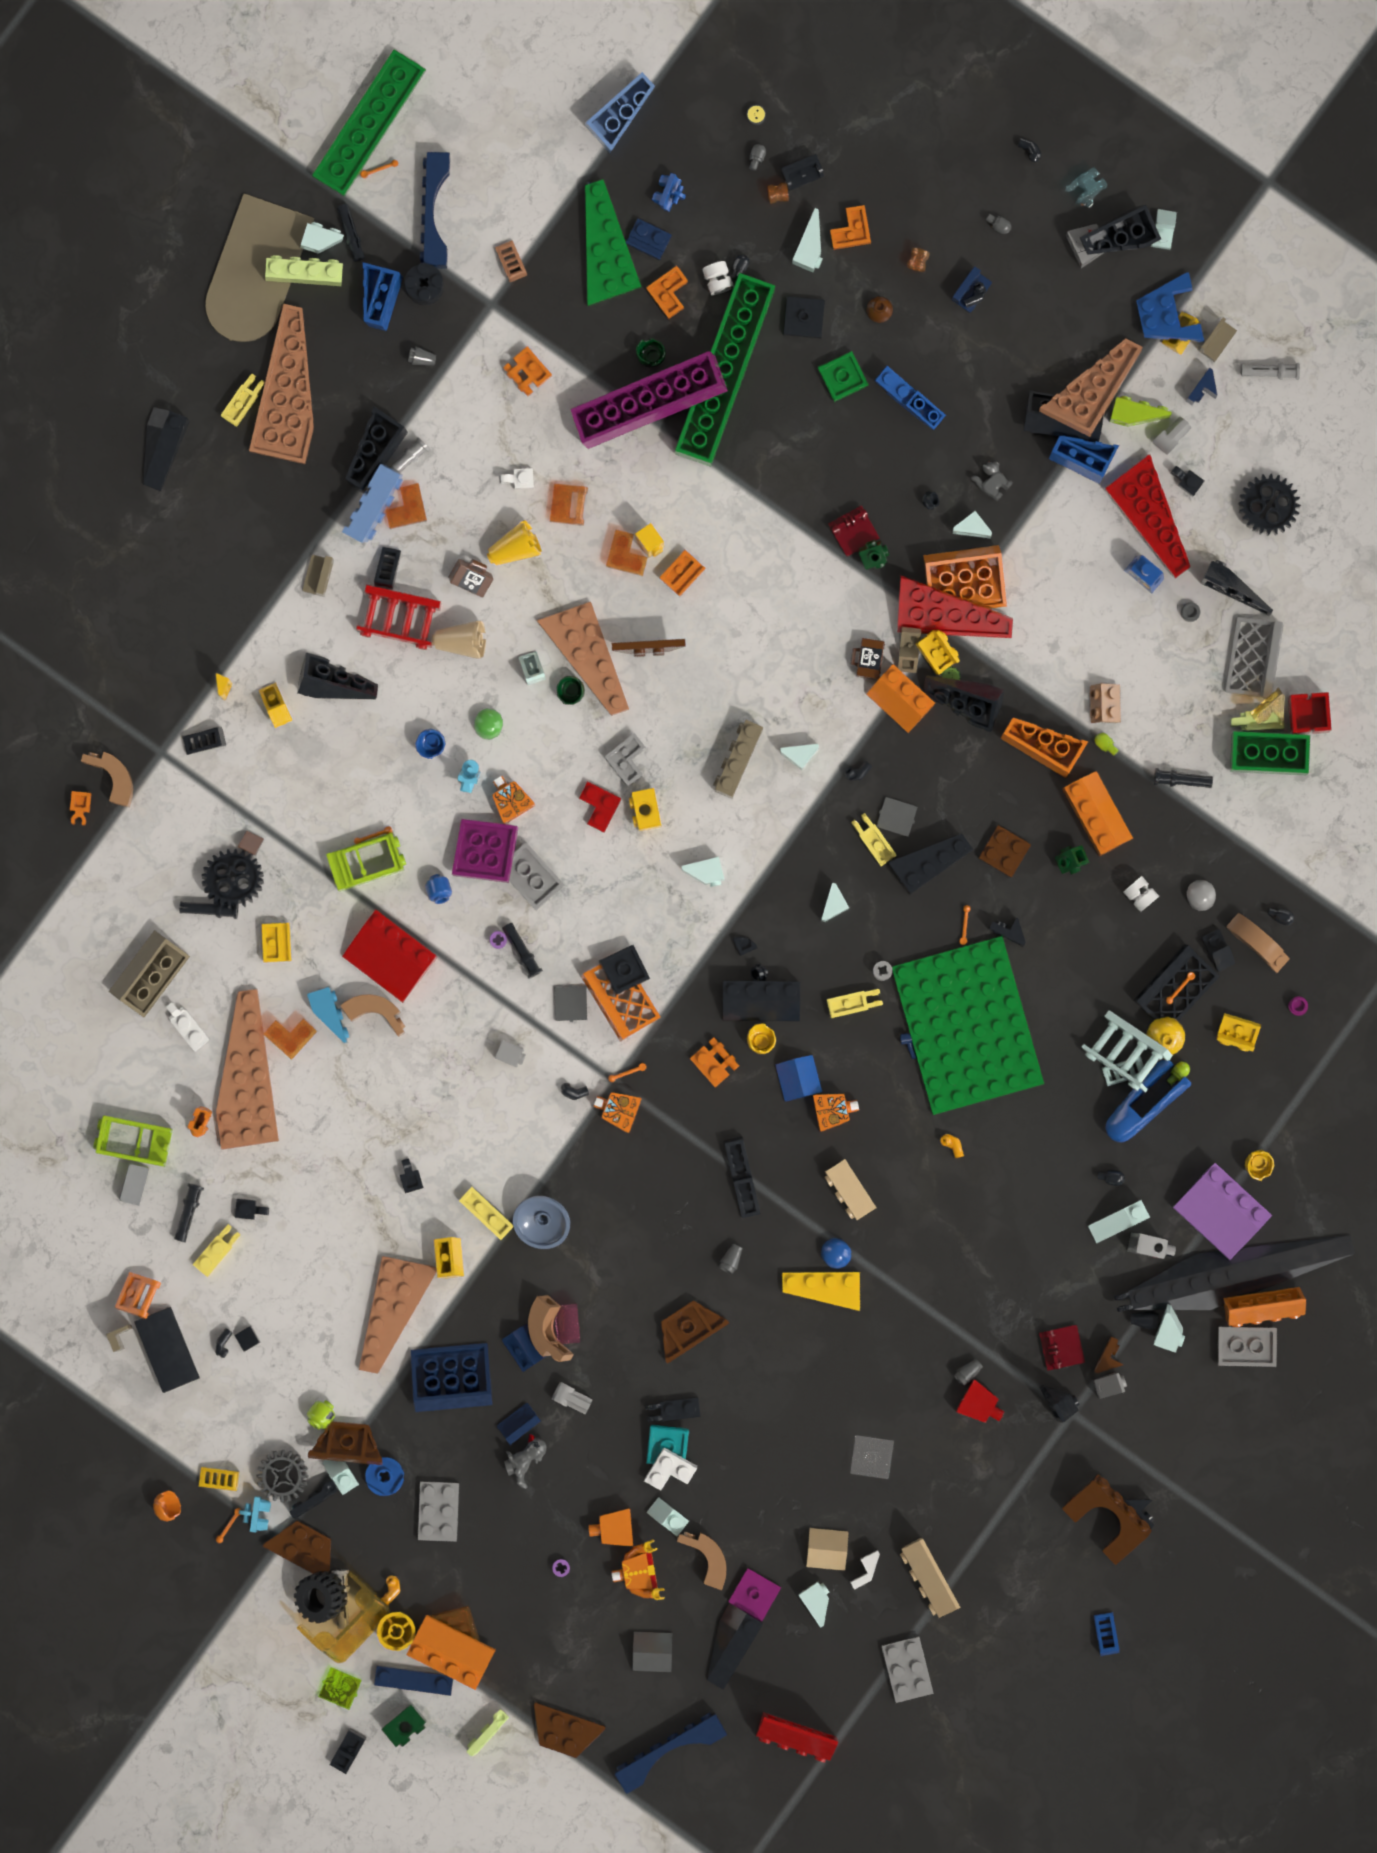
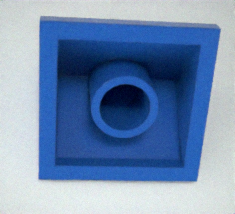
[775,1055,822,1102]

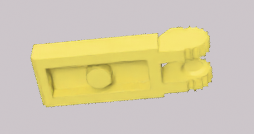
[221,374,265,427]
[851,813,897,866]
[827,989,883,1018]
[193,1224,241,1277]

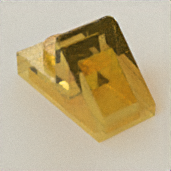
[1250,687,1285,724]

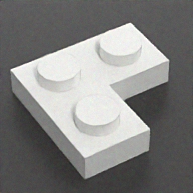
[644,1448,697,1490]

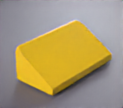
[1161,311,1201,355]
[216,673,233,701]

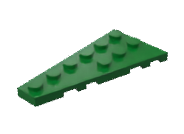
[585,179,641,306]

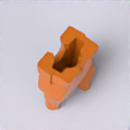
[188,1106,212,1138]

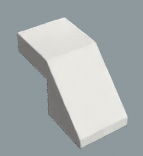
[850,1550,880,1589]

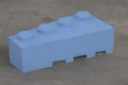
[585,72,655,153]
[342,464,403,543]

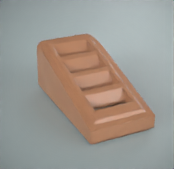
[495,240,527,282]

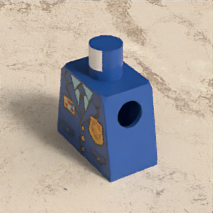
[1124,555,1164,594]

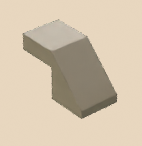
[898,627,921,673]

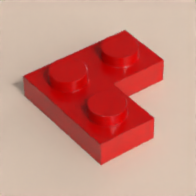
[579,781,622,833]

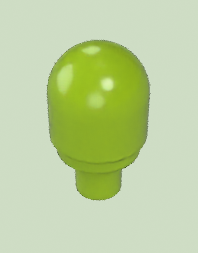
[1095,733,1119,756]
[1166,1062,1190,1086]

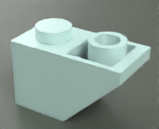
[300,222,344,254]

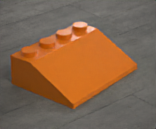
[923,545,1007,609]

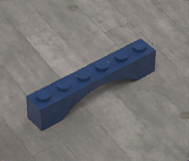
[420,152,450,269]
[615,1713,727,1794]

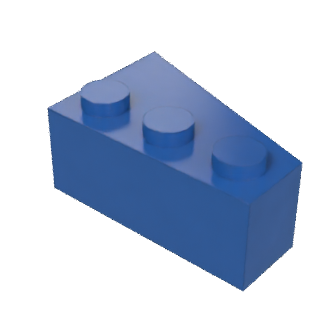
[363,262,403,331]
[1049,436,1119,484]

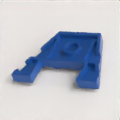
[1136,272,1204,343]

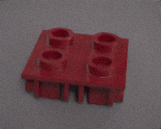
[828,505,880,557]
[1039,1325,1085,1371]

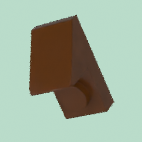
[1093,1337,1123,1373]

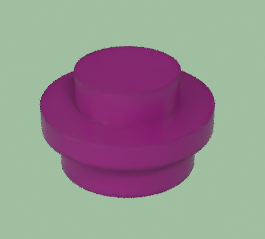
[1289,996,1308,1016]

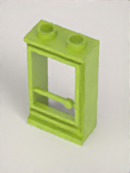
[326,832,407,892]
[93,1115,173,1167]

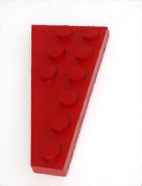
[1105,454,1191,579]
[897,576,1013,638]

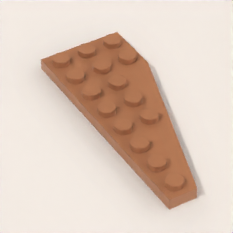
[249,304,314,464]
[216,989,279,1150]

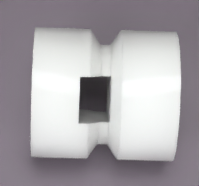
[702,261,734,295]
[1123,876,1159,912]

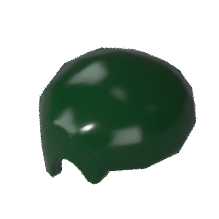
[636,338,665,367]
[556,676,585,705]

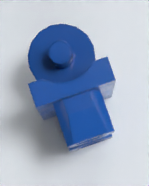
[652,173,686,212]

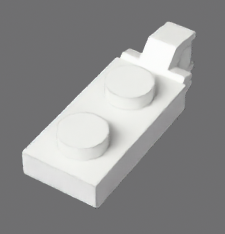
[166,1002,210,1052]

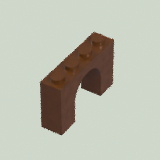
[1062,1474,1152,1565]

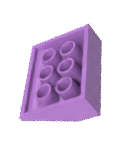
[1173,1163,1272,1260]

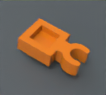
[70,791,92,826]

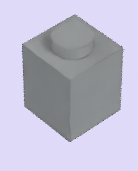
[495,1040,526,1067]

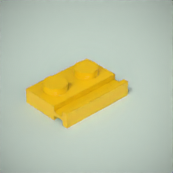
[262,923,292,963]

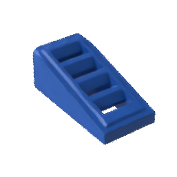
[1094,1612,1120,1656]

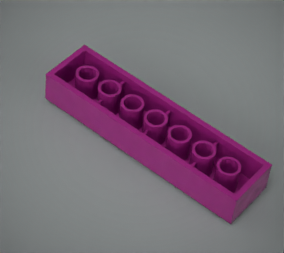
[570,351,728,449]

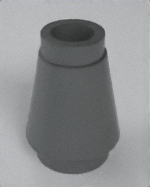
[407,347,436,366]
[719,1244,743,1274]
[954,1359,983,1387]

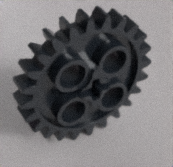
[1238,474,1301,536]
[201,848,264,909]

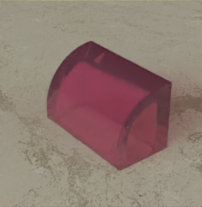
[555,1304,581,1344]

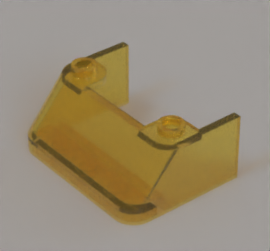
[297,1570,390,1663]

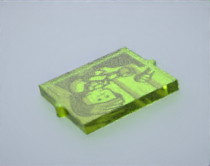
[318,1667,362,1710]

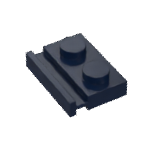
[626,219,672,261]

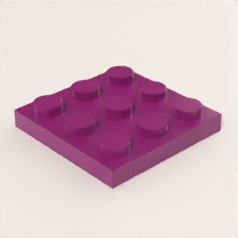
[452,819,518,883]

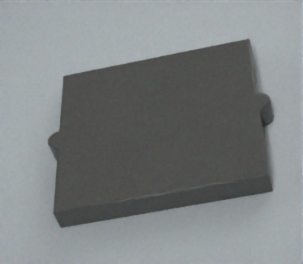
[877,797,918,837]
[555,985,587,1022]

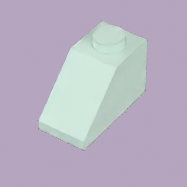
[682,857,724,887]
[1154,1304,1185,1353]
[798,1581,830,1628]

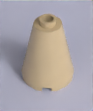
[432,621,486,659]

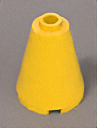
[487,520,542,566]

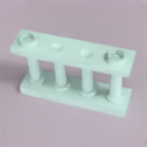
[1082,1010,1173,1092]

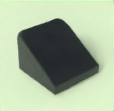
[234,1326,261,1352]

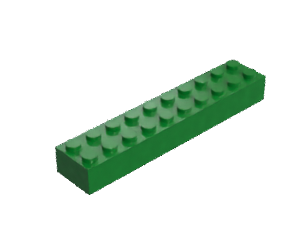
[675,273,775,467]

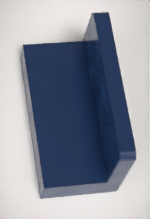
[952,266,992,313]
[502,1324,547,1372]
[497,1403,541,1445]

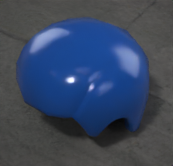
[415,728,446,759]
[821,1238,852,1269]

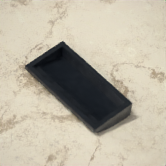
[134,1307,200,1393]

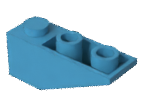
[307,987,349,1043]

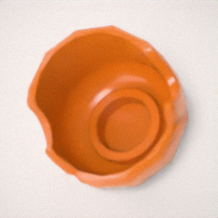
[153,1490,181,1522]

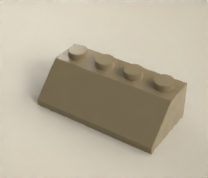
[108,930,190,1018]

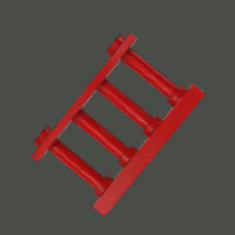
[356,585,442,650]

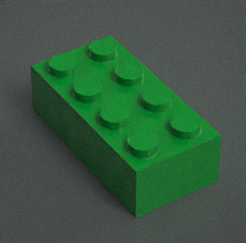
[1230,731,1310,776]

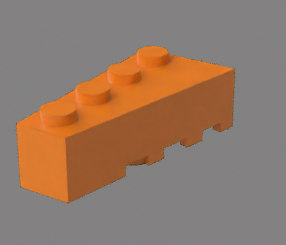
[1000,718,1088,778]

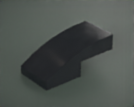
[329,1728,367,1774]

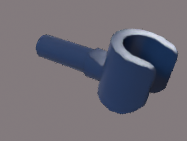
[900,1033,917,1059]

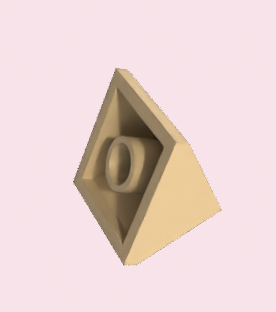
[806,1528,848,1570]

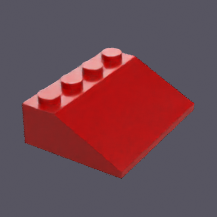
[342,910,438,1003]
[756,1712,838,1763]

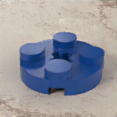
[365,1457,404,1496]

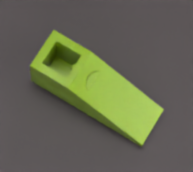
[1109,396,1172,427]

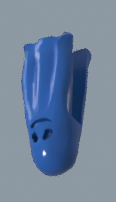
[1105,1059,1191,1143]

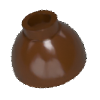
[866,296,893,323]

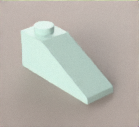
[792,208,823,272]
[1088,1200,1150,1243]

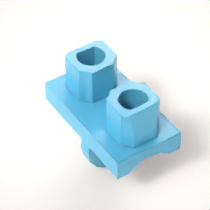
[458,759,481,793]
[238,1496,271,1532]

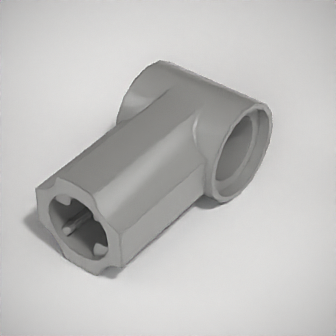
[1153,416,1191,455]
[551,1382,593,1414]

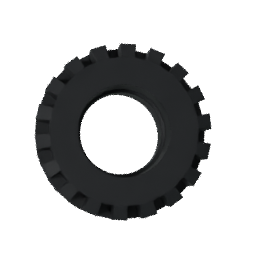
[294,1571,348,1624]

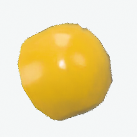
[747,1023,776,1054]
[1245,1150,1274,1181]

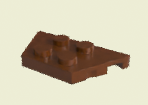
[611,639,686,657]
[661,1301,729,1364]
[308,1421,383,1465]
[263,1520,331,1574]
[534,1702,606,1758]

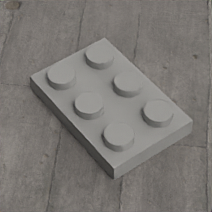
[509,842,565,911]
[1218,1327,1277,1367]
[418,1482,459,1542]
[882,1636,934,1703]

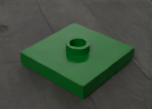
[818,351,869,402]

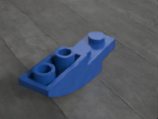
[874,366,946,430]

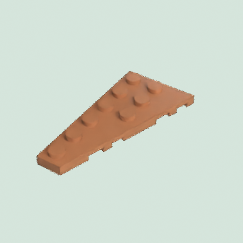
[359,1256,437,1374]

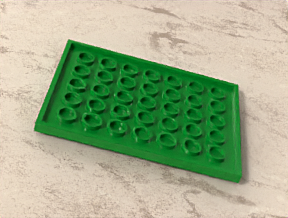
[892,936,1044,1115]

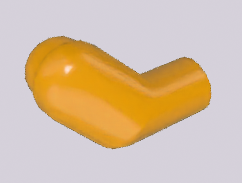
[940,1134,964,1158]
[381,1575,400,1605]

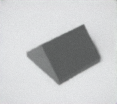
[633,1632,673,1672]

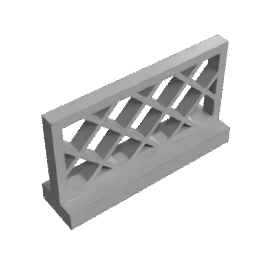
[1225,617,1284,700]

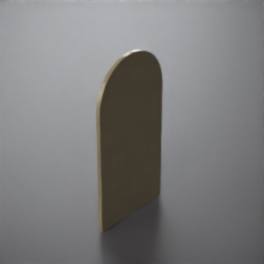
[206,194,314,342]

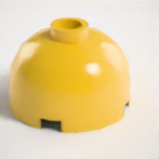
[1147,1017,1185,1055]
[377,1612,416,1651]

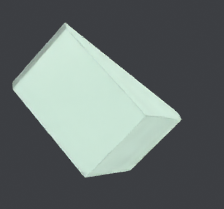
[952,511,992,539]
[519,651,546,685]
[780,744,819,770]
[821,883,849,922]

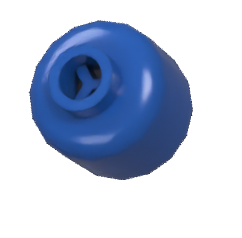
[425,874,452,904]

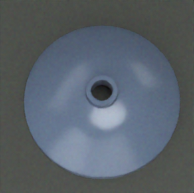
[513,1196,570,1249]

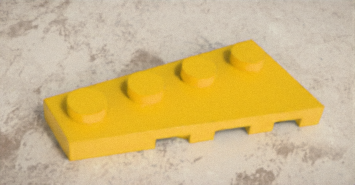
[782,1272,860,1311]

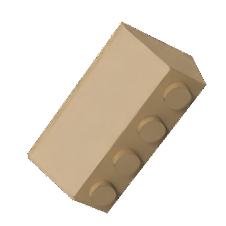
[900,1537,960,1618]

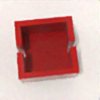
[1288,692,1332,735]

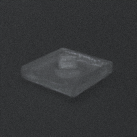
[850,1435,894,1479]

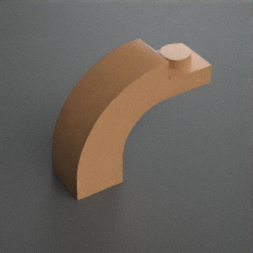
[81,752,133,808]
[1226,913,1289,973]
[340,994,406,1037]
[528,1295,574,1362]
[677,1532,726,1590]

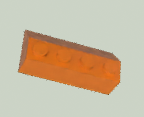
[1063,771,1133,857]
[1223,1287,1306,1327]
[406,1615,496,1690]

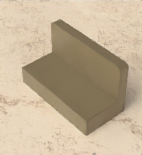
[1199,317,1237,362]
[303,555,334,597]
[106,1325,133,1352]

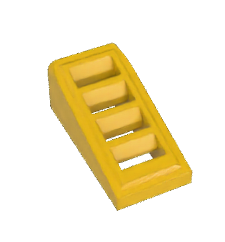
[199,1467,240,1491]

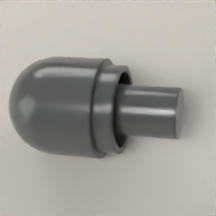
[749,144,766,171]
[986,214,1012,234]

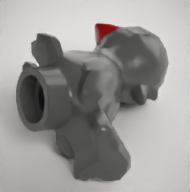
[504,1434,547,1489]

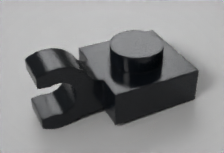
[1170,466,1205,497]
[400,1158,424,1194]
[235,1199,269,1220]

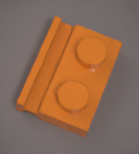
[659,550,706,597]

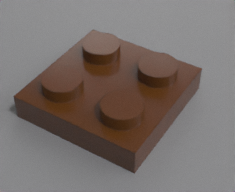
[978,825,1031,878]

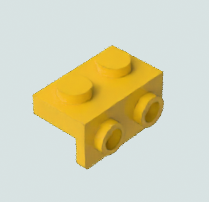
[916,630,960,675]
[1217,1013,1261,1051]

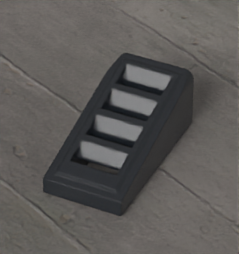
[374,547,401,590]
[182,727,226,755]

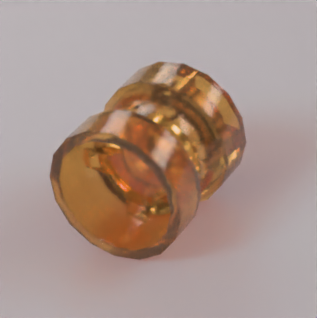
[767,182,789,204]
[907,248,930,272]

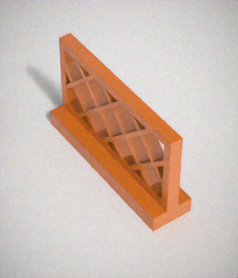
[581,964,661,1042]

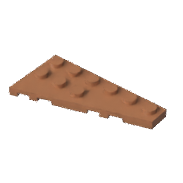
[1039,339,1143,437]
[537,602,629,716]

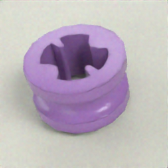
[490,931,507,949]
[552,1559,570,1577]

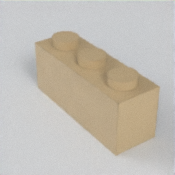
[824,1159,876,1221]

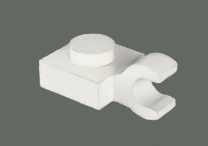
[501,468,534,489]

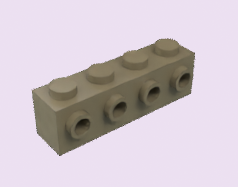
[713,720,763,799]

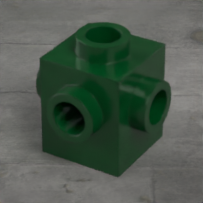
[859,540,890,570]
[1055,845,1090,875]

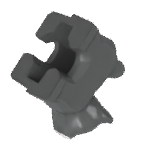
[971,461,1013,501]

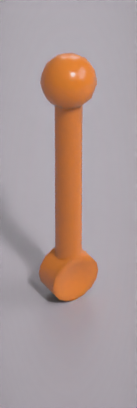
[361,160,399,179]
[354,826,393,844]
[960,905,970,945]
[1166,972,1195,1004]
[608,1063,646,1082]
[216,1508,241,1543]

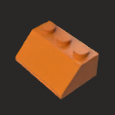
[866,664,935,733]

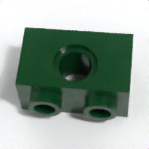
[381,1703,427,1747]

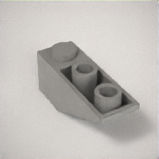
[1093,1373,1127,1399]

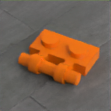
[503,346,552,396]
[690,1037,739,1087]

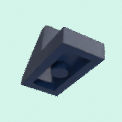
[1186,368,1217,405]

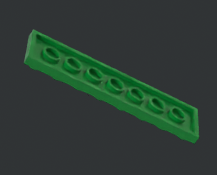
[312,49,426,197]

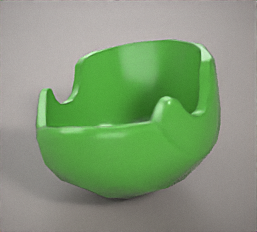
[474,708,503,740]

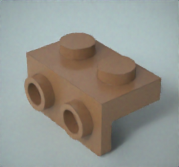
[1089,683,1121,723]

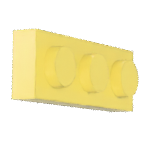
[459,1187,514,1240]

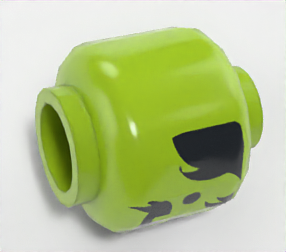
[307,1400,335,1430]

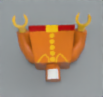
[612,1539,665,1600]

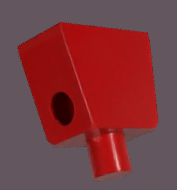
[956,1379,1005,1423]

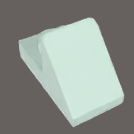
[1151,209,1177,250]
[322,1460,359,1495]
[647,1497,689,1536]

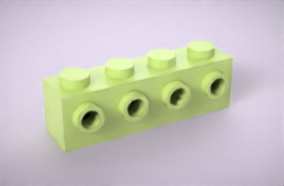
[265,255,343,286]

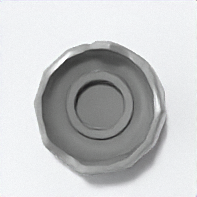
[1187,880,1216,911]

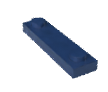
[374,1666,453,1696]

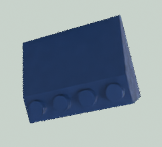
[411,1343,493,1412]

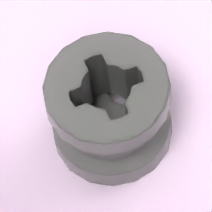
[873,961,892,981]

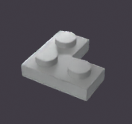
[604,733,646,787]

